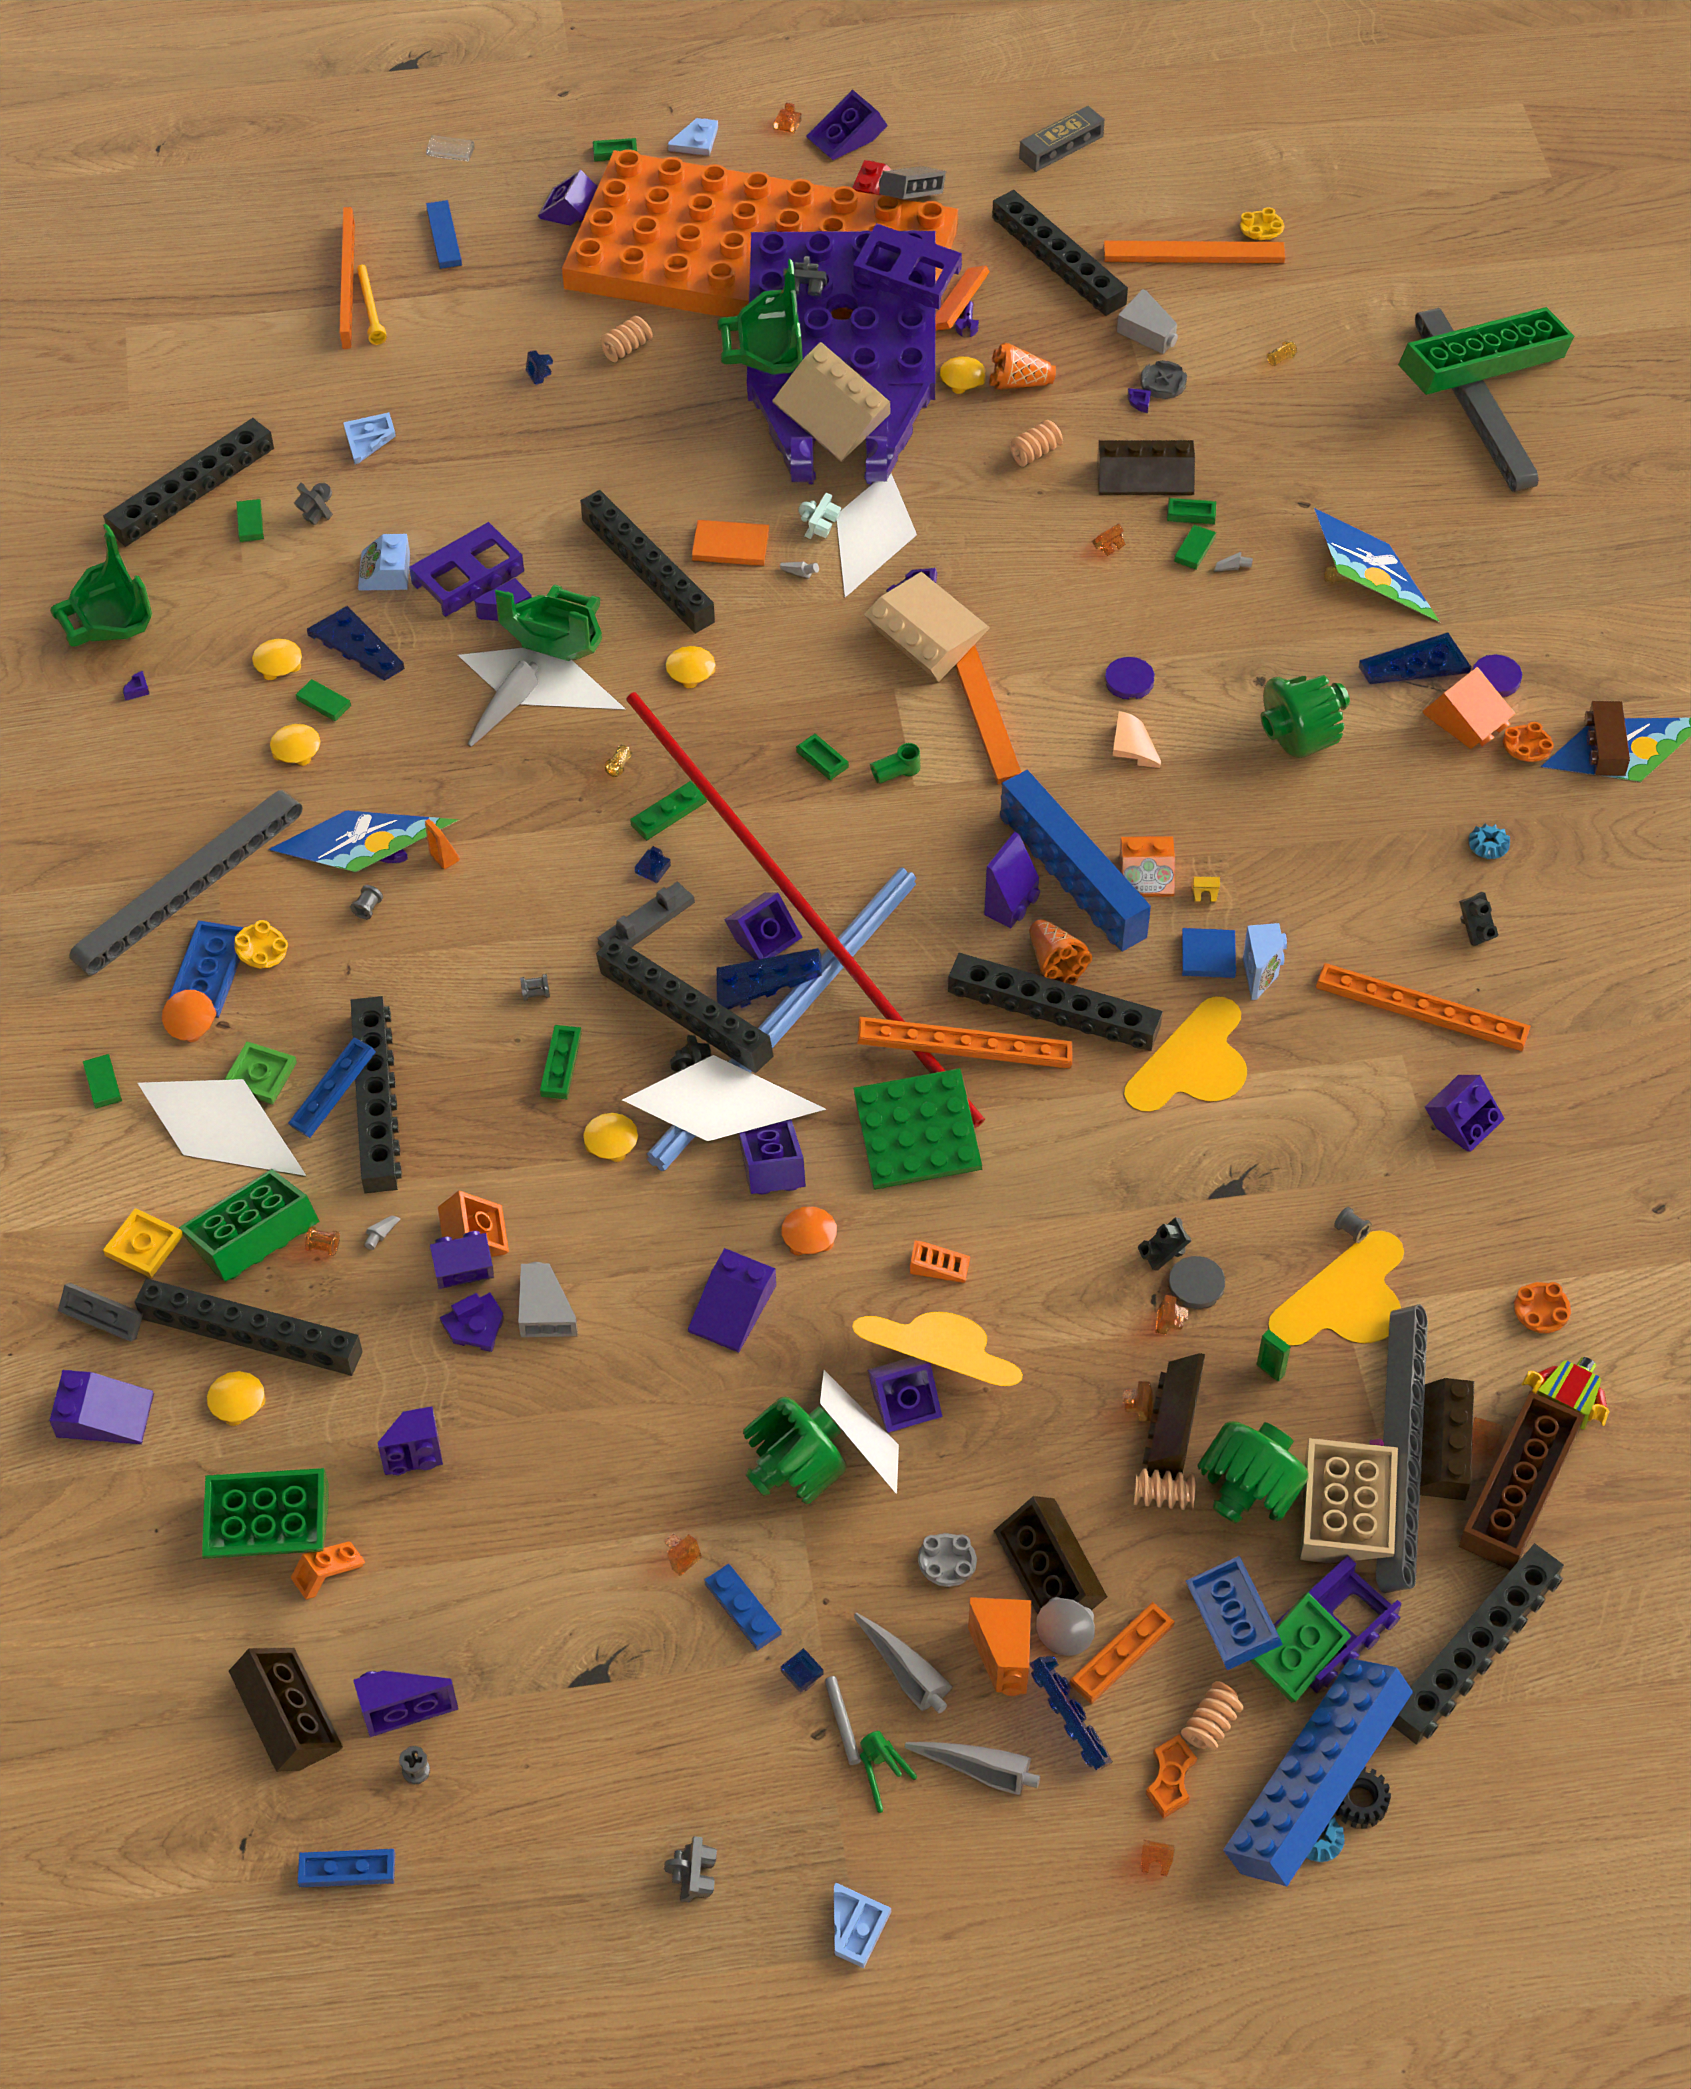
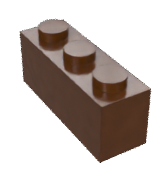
[1584,701,1630,776]

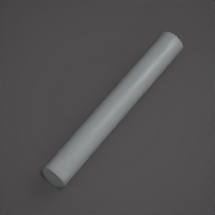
[825,1676,861,1765]

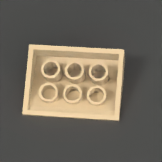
[772,342,890,462]
[864,572,990,682]
[1300,1438,1398,1563]

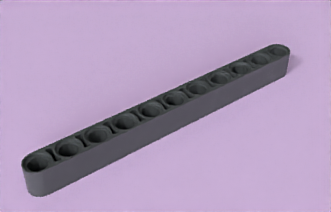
[1415,308,1539,492]
[69,790,303,975]
[1376,1304,1428,1593]

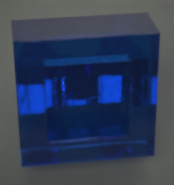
[526,350,553,385]
[635,846,671,883]
[780,1648,824,1693]

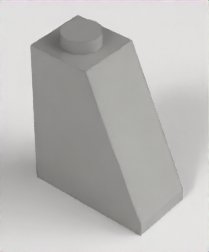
[1117,289,1178,354]
[518,1262,578,1337]

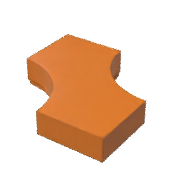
[1146,1734,1197,1819]

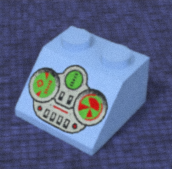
[358,534,410,590]
[1243,923,1287,1000]

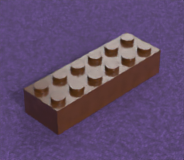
[1458,1391,1585,1571]

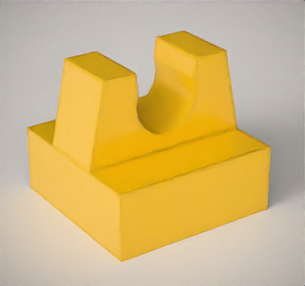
[1191,877,1220,902]

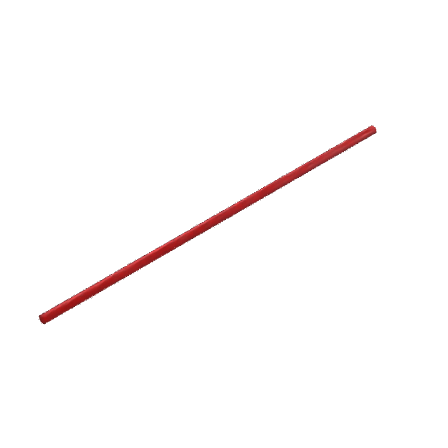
[626,692,985,1128]

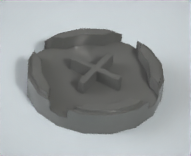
[1140,360,1187,399]
[1168,1256,1225,1309]

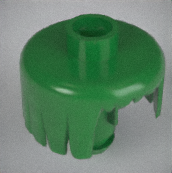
[1260,675,1350,758]
[743,1396,847,1505]
[1198,1421,1309,1524]

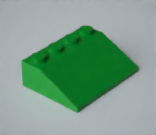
[178,1169,320,1282]
[202,1468,329,1559]

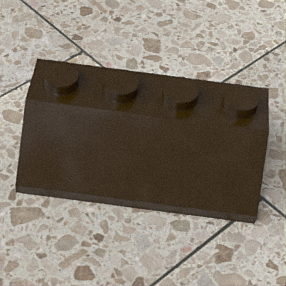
[1097,440,1195,495]
[1143,1353,1205,1480]
[1420,1378,1474,1501]
[994,1496,1107,1614]
[229,1648,343,1772]

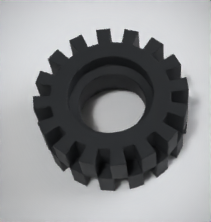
[1335,1766,1391,1829]

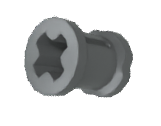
[350,885,383,920]
[520,974,550,1001]
[1334,1207,1372,1243]
[399,1746,430,1784]

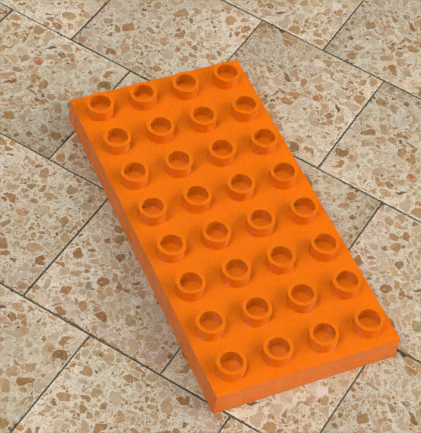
[562,150,958,320]

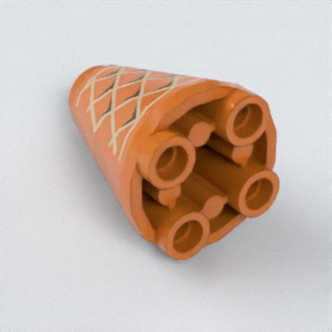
[989,343,1056,389]
[1029,919,1092,985]

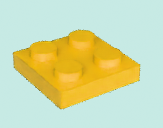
[103,1208,183,1278]

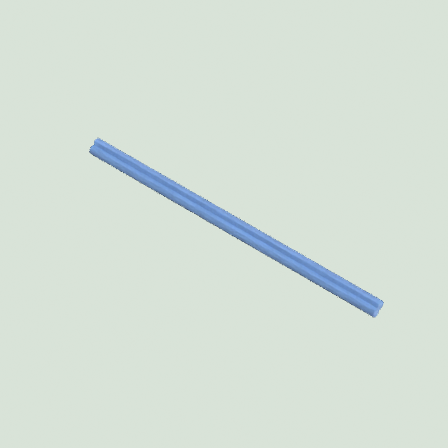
[647,868,916,1171]

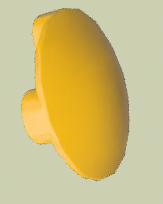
[1239,207,1284,240]
[940,356,986,394]
[252,639,302,680]
[666,646,715,688]
[270,724,321,766]
[234,920,288,968]
[583,1113,638,1162]
[207,1371,266,1426]

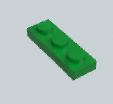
[630,781,707,841]
[540,1025,582,1100]

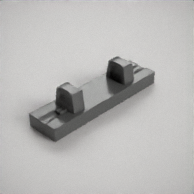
[597,881,695,948]

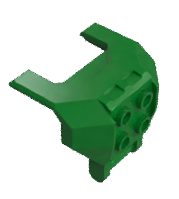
[717,259,803,374]
[50,524,152,647]
[495,584,602,661]

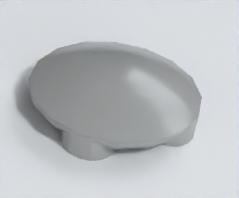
[918,1533,977,1587]
[1036,1597,1095,1656]

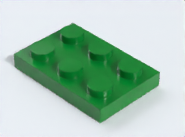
[1249,1593,1351,1703]

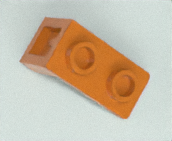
[291,1542,365,1600]

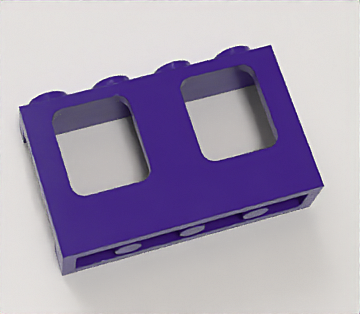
[853,223,962,310]
[409,522,524,617]
[1273,1556,1402,1693]

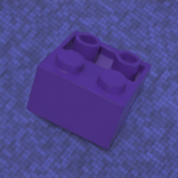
[1425,1075,1505,1152]
[377,1406,443,1475]

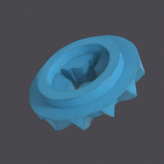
[1468,823,1510,859]
[1306,1817,1345,1862]

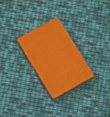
[692,520,770,566]

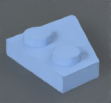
[668,118,718,156]
[343,413,396,464]
[834,1883,891,1968]

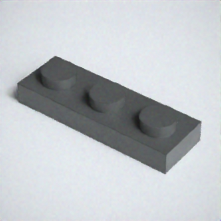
[58,1283,143,1341]

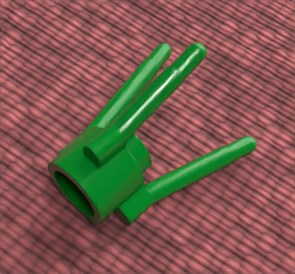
[860,1731,917,1813]

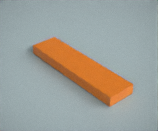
[935,265,989,331]
[1069,1602,1175,1704]

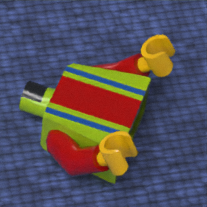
[1521,1357,1609,1430]

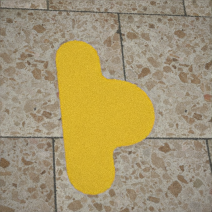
[1124,996,1247,1112]
[1268,1230,1404,1346]
[852,1312,1023,1386]

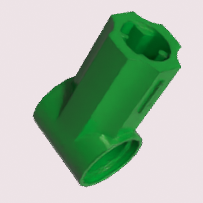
[870,743,921,784]

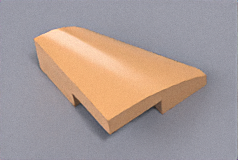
[1113,711,1161,768]

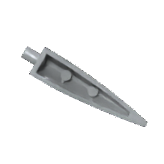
[467,660,539,747]
[854,1613,952,1713]
[905,1742,1040,1795]

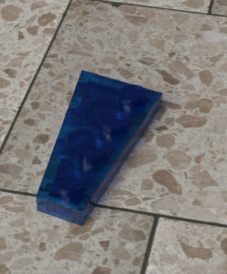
[307,606,405,681]
[1359,632,1471,684]
[716,948,822,1010]
[1029,1656,1113,1770]

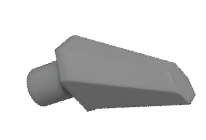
[1214,552,1253,572]
[780,561,819,579]
[364,1216,400,1250]

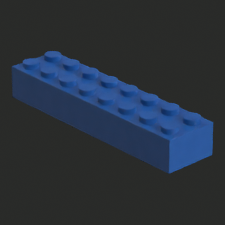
[1000,769,1151,952]
[1223,1658,1413,1887]

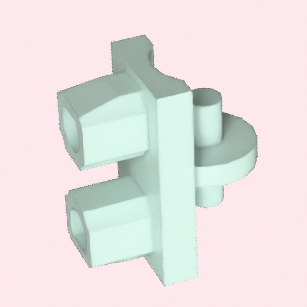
[798,492,841,539]

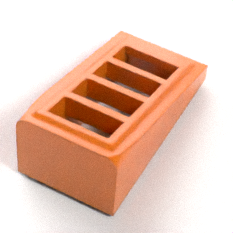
[425,819,460,869]
[910,1241,970,1283]

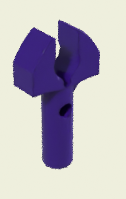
[955,301,979,337]

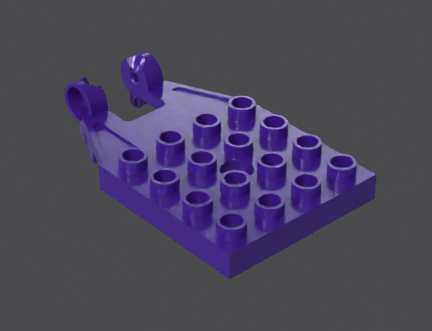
[747,230,936,485]

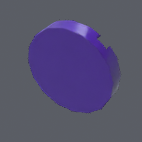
[1473,654,1522,697]
[1105,657,1155,700]

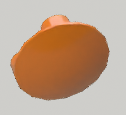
[1503,722,1554,762]
[162,990,216,1042]
[782,1207,836,1256]
[1514,1282,1571,1333]

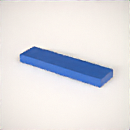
[426,200,462,269]
[288,1037,376,1138]

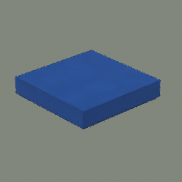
[1182,928,1236,978]

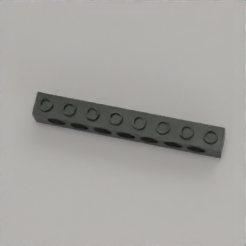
[992,190,1128,316]
[103,418,274,547]
[580,490,715,634]
[596,937,774,1074]
[948,953,1163,1051]
[350,996,402,1194]
[135,1278,363,1376]
[1391,1543,1564,1745]

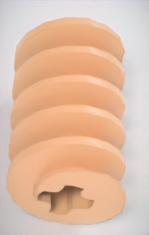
[601,316,653,362]
[1010,420,1063,467]
[1134,1468,1196,1510]
[1181,1681,1243,1751]

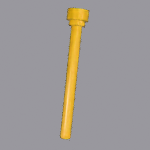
[357,265,387,345]

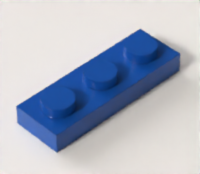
[704,1563,782,1651]
[298,1849,395,1888]

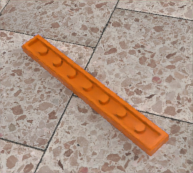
[340,207,355,349]
[1104,241,1285,263]
[955,645,1022,785]
[1316,963,1531,1051]
[857,1017,1072,1069]

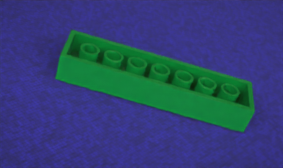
[1398,307,1575,395]

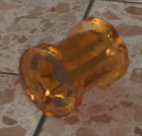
[305,1226,340,1256]

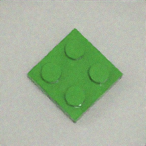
[225,1041,297,1105]

